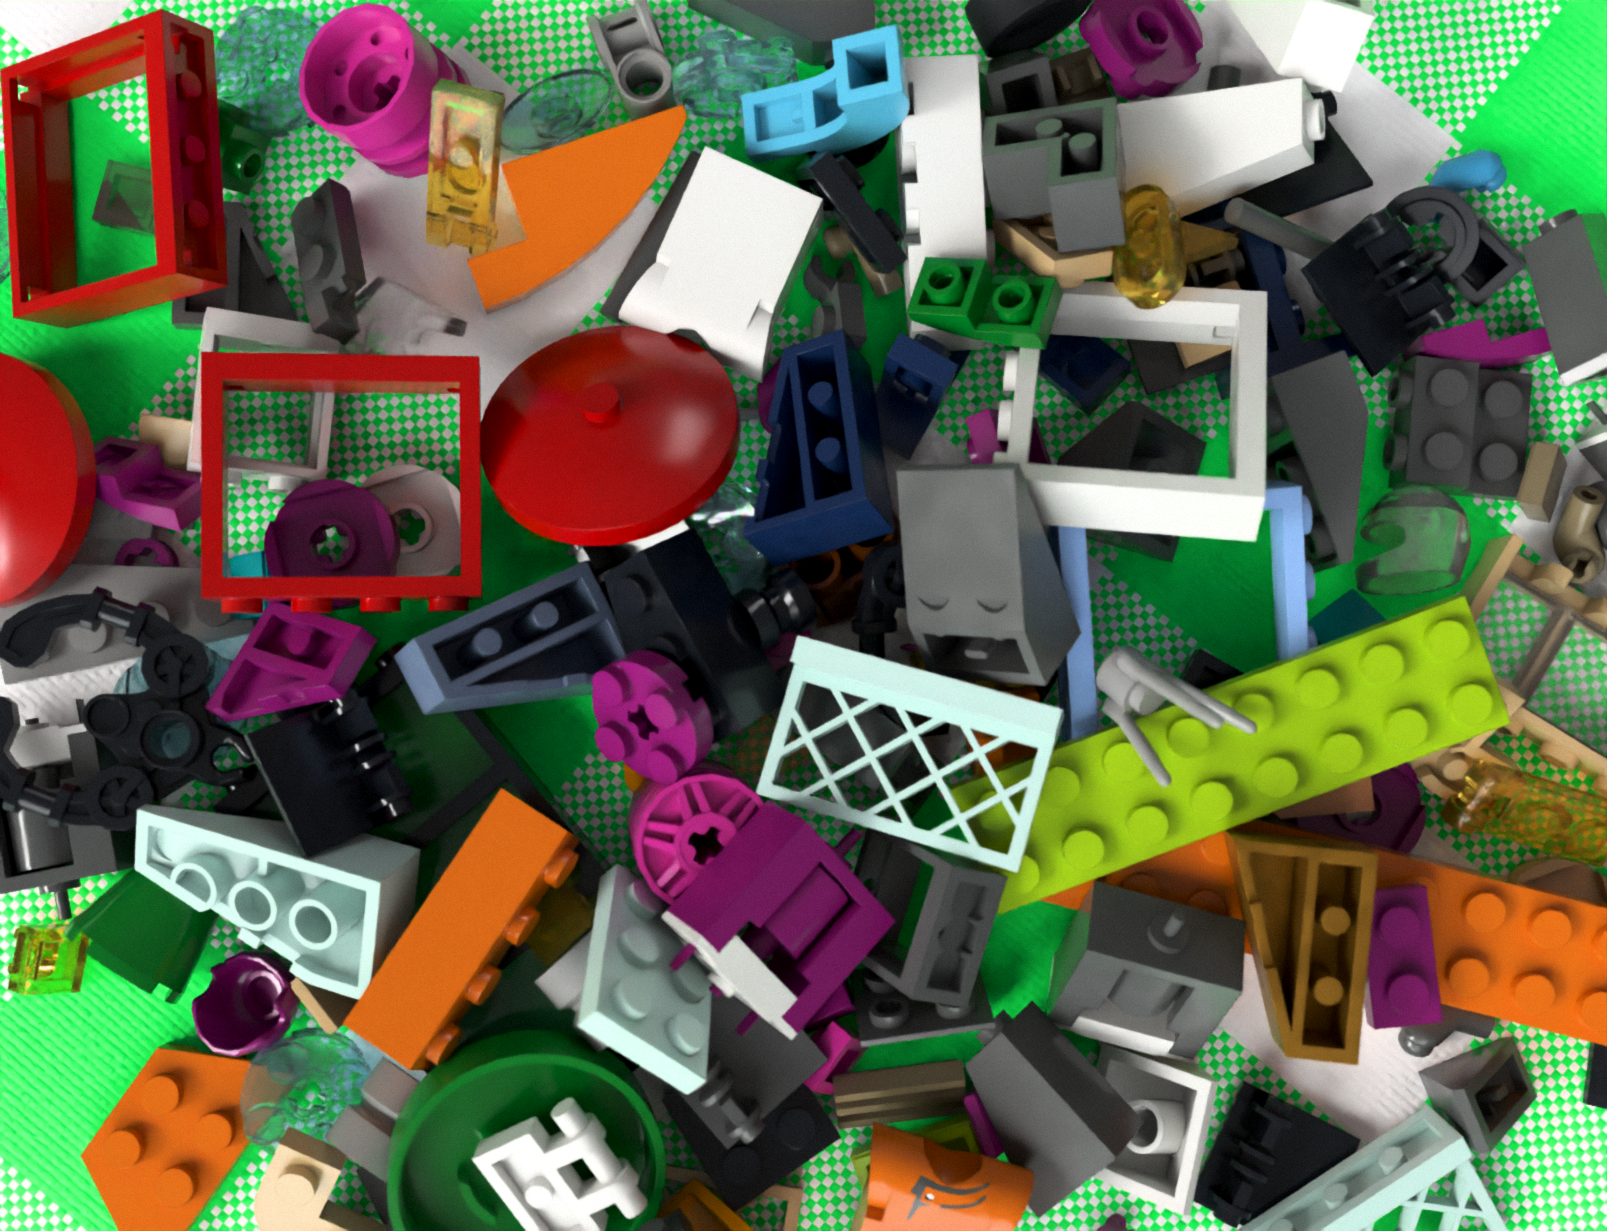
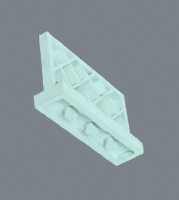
[756,635,1064,873]
[1237,1105,1508,1231]

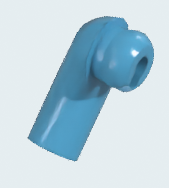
[1428,149,1507,224]

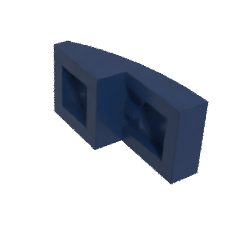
[1011,334,1131,417]

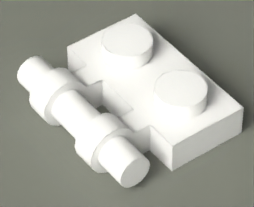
[472,1097,648,1231]

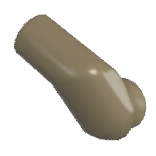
[822,225,904,297]
[1552,485,1606,584]

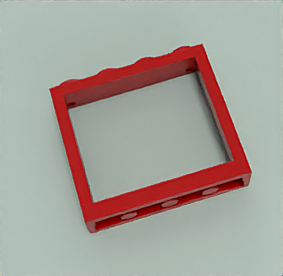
[0,9,229,329]
[201,352,483,614]

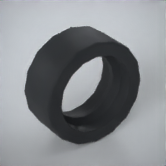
[965,0,1092,59]

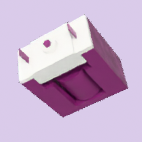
[661,800,896,1040]

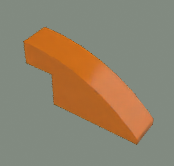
[467,104,687,315]

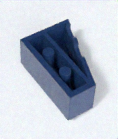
[742,329,895,567]

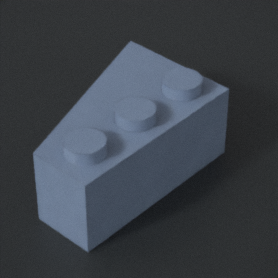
[394,560,626,715]

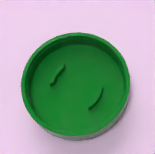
[387,1030,666,1231]

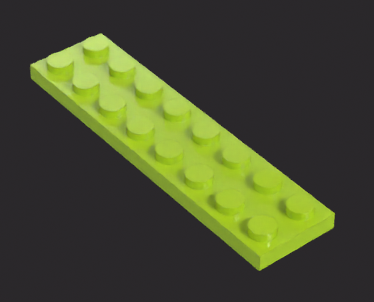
[949,594,1511,915]

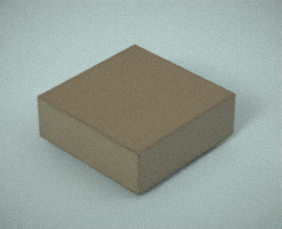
[1516,441,1567,523]

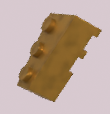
[1223,829,1379,1065]

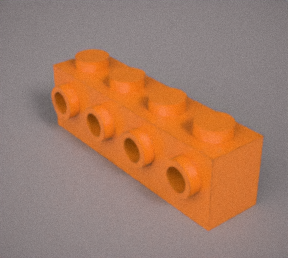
[342,788,580,1071]

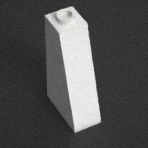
[1108,77,1325,247]

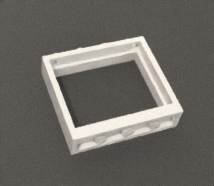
[993,281,1267,542]

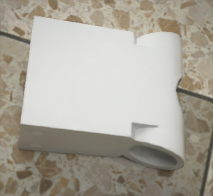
[619,146,824,383]

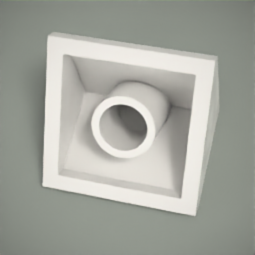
[1093,1042,1219,1216]

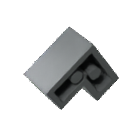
[981,97,1126,253]

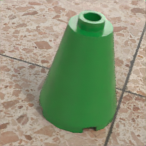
[63,867,220,1004]

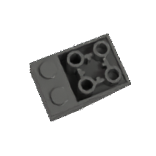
[1266,350,1369,573]
[896,463,1081,686]

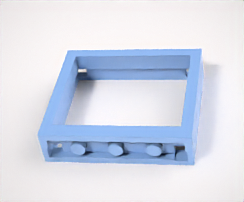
[1047,480,1318,743]

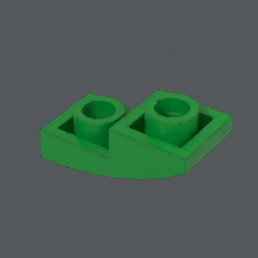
[906,257,1063,350]

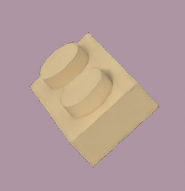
[992,213,1113,289]

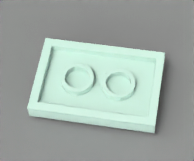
[578,863,712,1095]

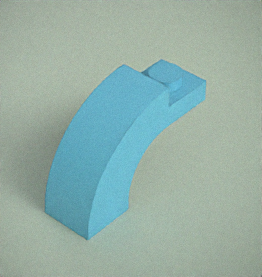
[741,24,909,164]

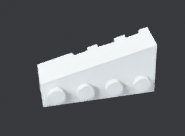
[894,54,995,351]

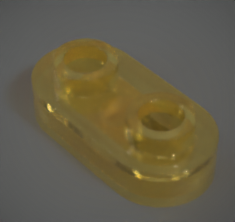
[1110,184,1187,310]

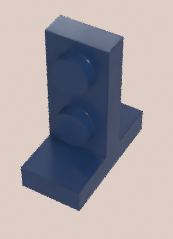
[1214,229,1356,400]
[875,333,971,461]

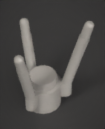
[1096,645,1257,787]

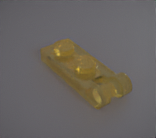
[426,78,505,256]
[1440,758,1607,868]

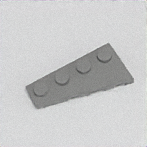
[0,564,258,685]

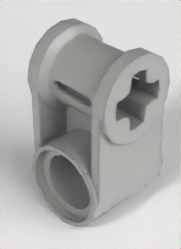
[585,0,678,121]

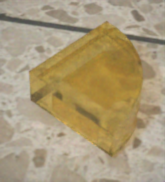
[727,715,812,777]

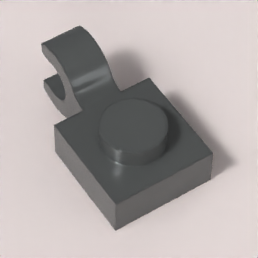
[803,255,867,350]

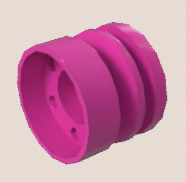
[299,3,475,179]
[626,758,764,905]

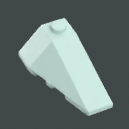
[135,804,420,1000]

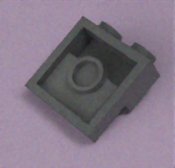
[1382,355,1532,502]

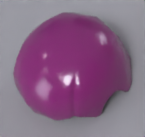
[192,950,300,1057]

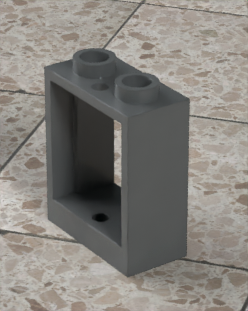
[853,827,1008,1008]

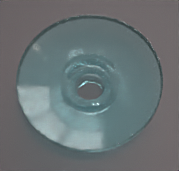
[498,69,613,155]

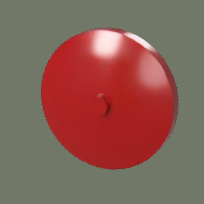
[481,325,741,546]
[0,353,97,608]

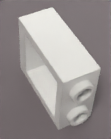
[186,307,340,495]

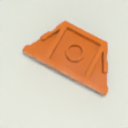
[80,1043,304,1231]

